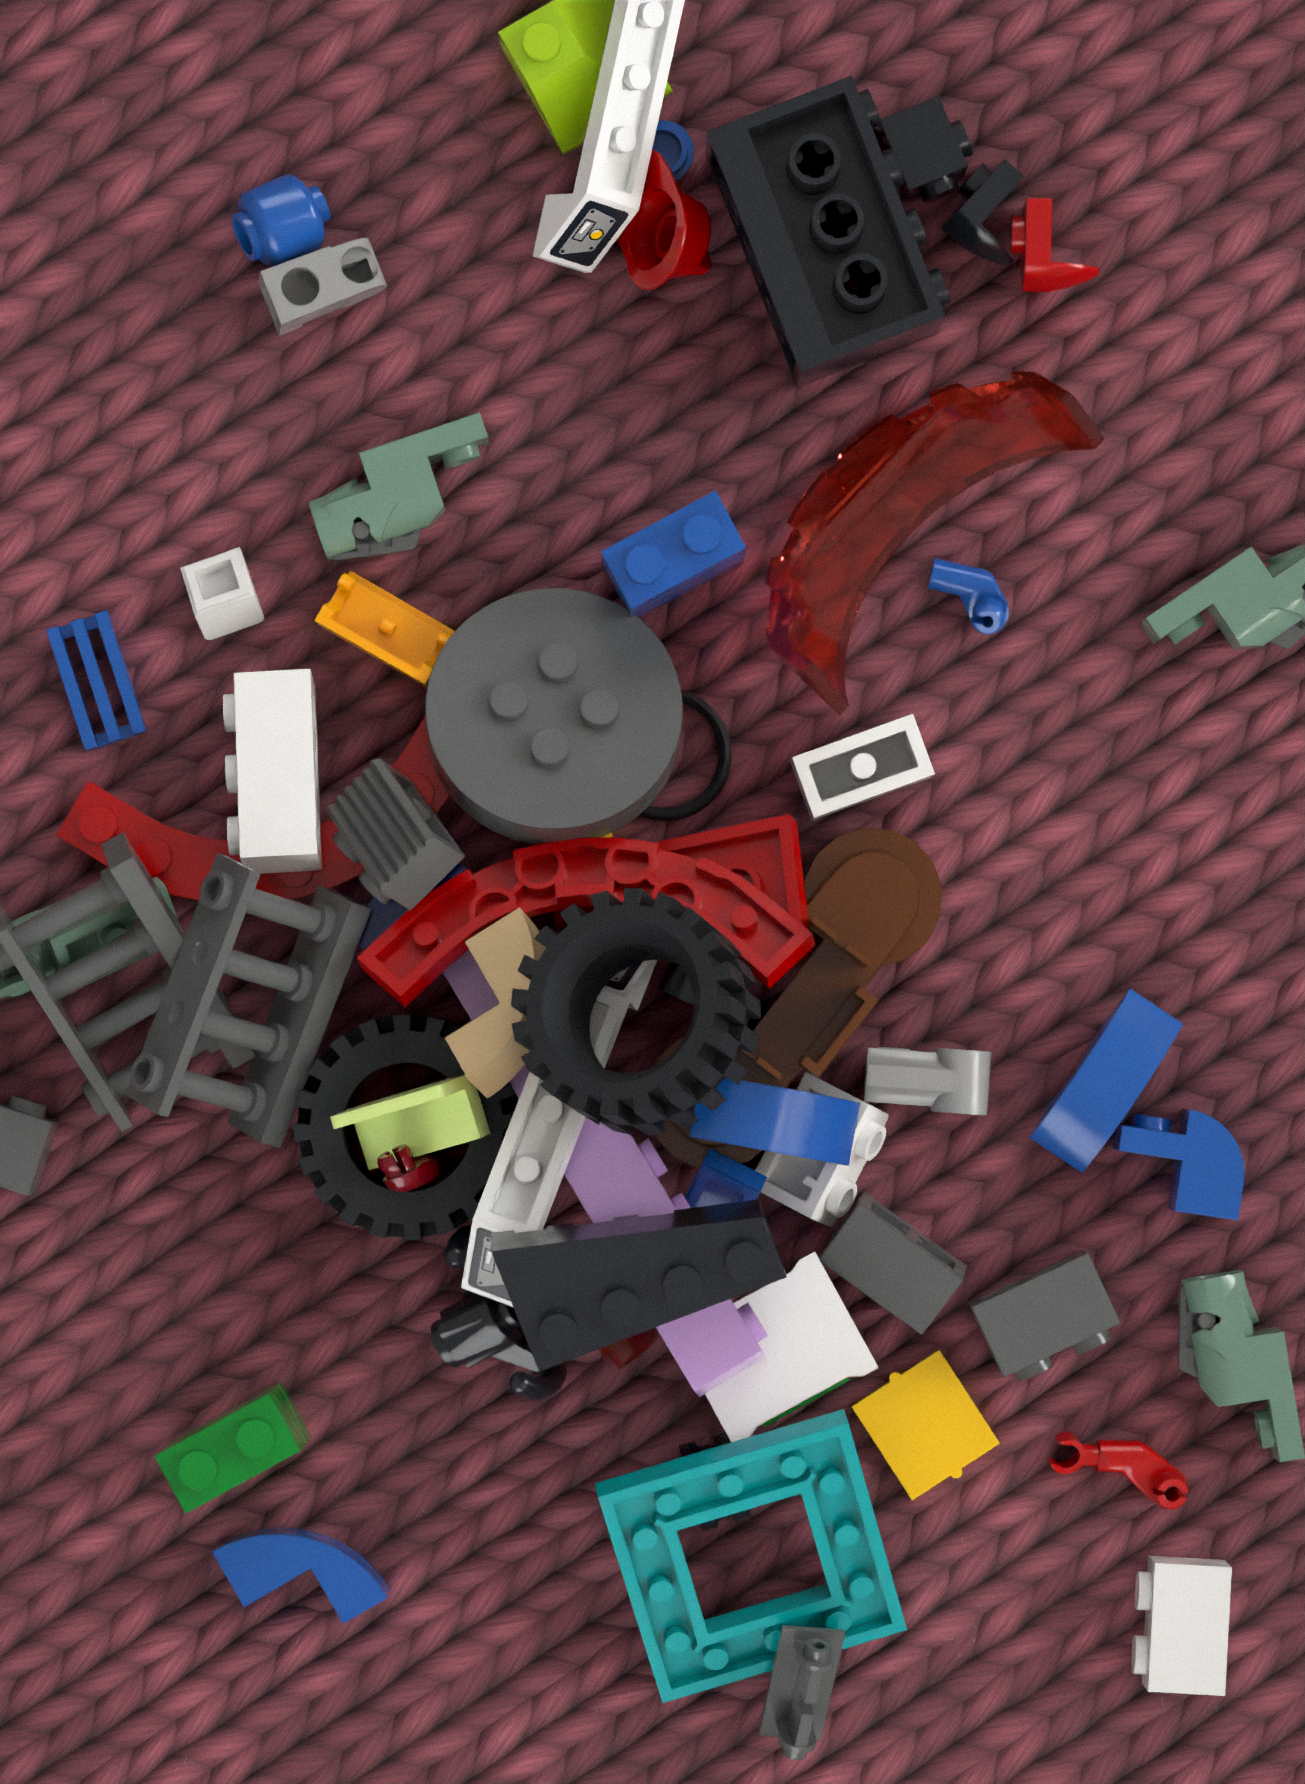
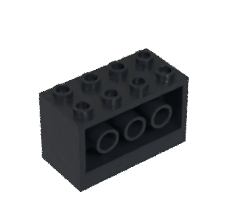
[706,76,951,388]

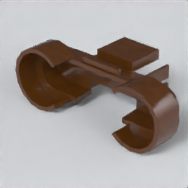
[653,828,942,1168]

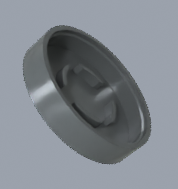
[426,588,683,844]

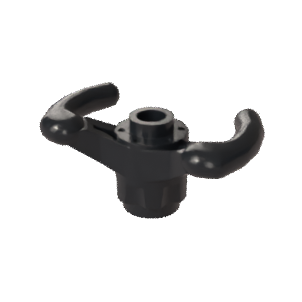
[431,1225,567,1400]

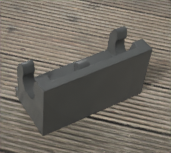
[819,1192,967,1335]

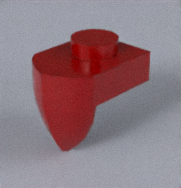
[1009,198,1099,292]

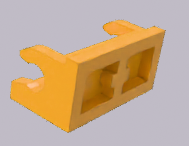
[315,570,455,688]

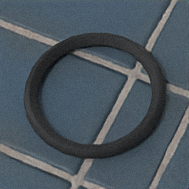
[639,689,732,821]

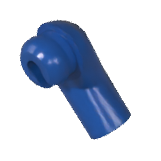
[928,558,1009,635]

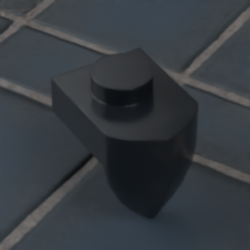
[941,159,1024,266]

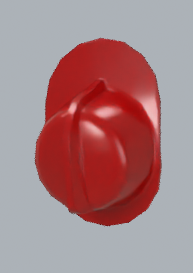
[617,149,712,290]

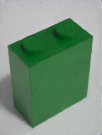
[154,1381,311,1514]

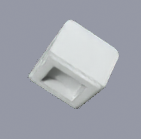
[180,547,264,640]

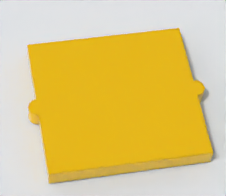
[851,1349,1000,1500]

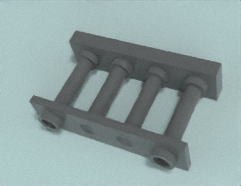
[0,832,256,1132]
[125,853,372,1148]

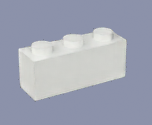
[223,669,322,874]

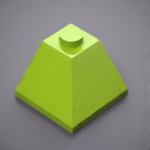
[498,0,673,156]

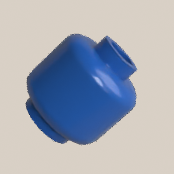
[231,174,331,267]

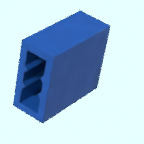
[601,490,746,618]

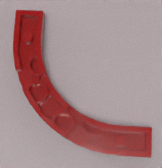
[56,715,451,901]
[357,837,815,1007]

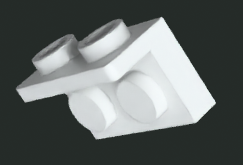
[755,1072,889,1227]

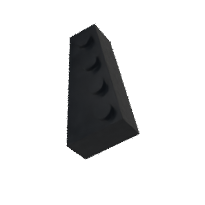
[491,1199,787,1372]

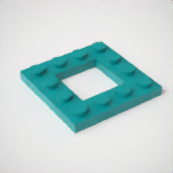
[594,1409,907,1703]

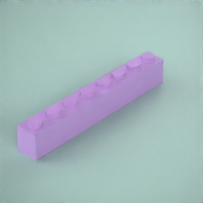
[443,950,768,1397]

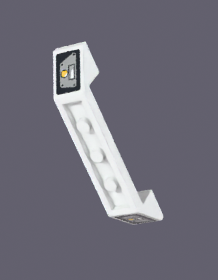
[533,0,685,273]
[461,960,657,1307]

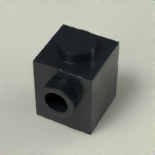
[877,95,973,203]

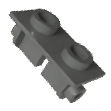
[758,1625,845,1760]

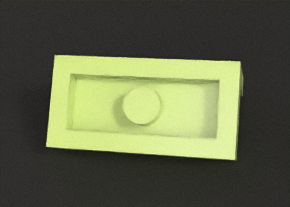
[330,1074,491,1170]

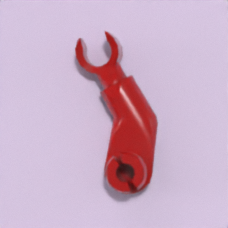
[1047,1431,1189,1510]

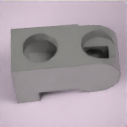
[258,238,387,336]

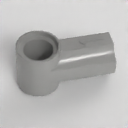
[863,1047,992,1115]

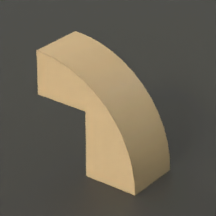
[445,907,546,1099]

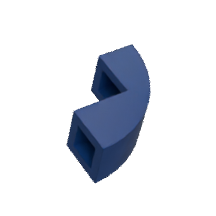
[1029,989,1183,1173]
[689,1077,860,1166]
[212,1527,391,1624]

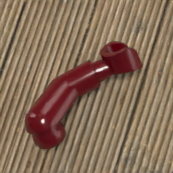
[377,1144,439,1192]

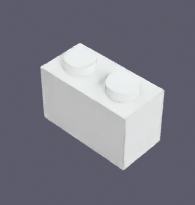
[790,714,935,821]
[1132,1556,1232,1696]

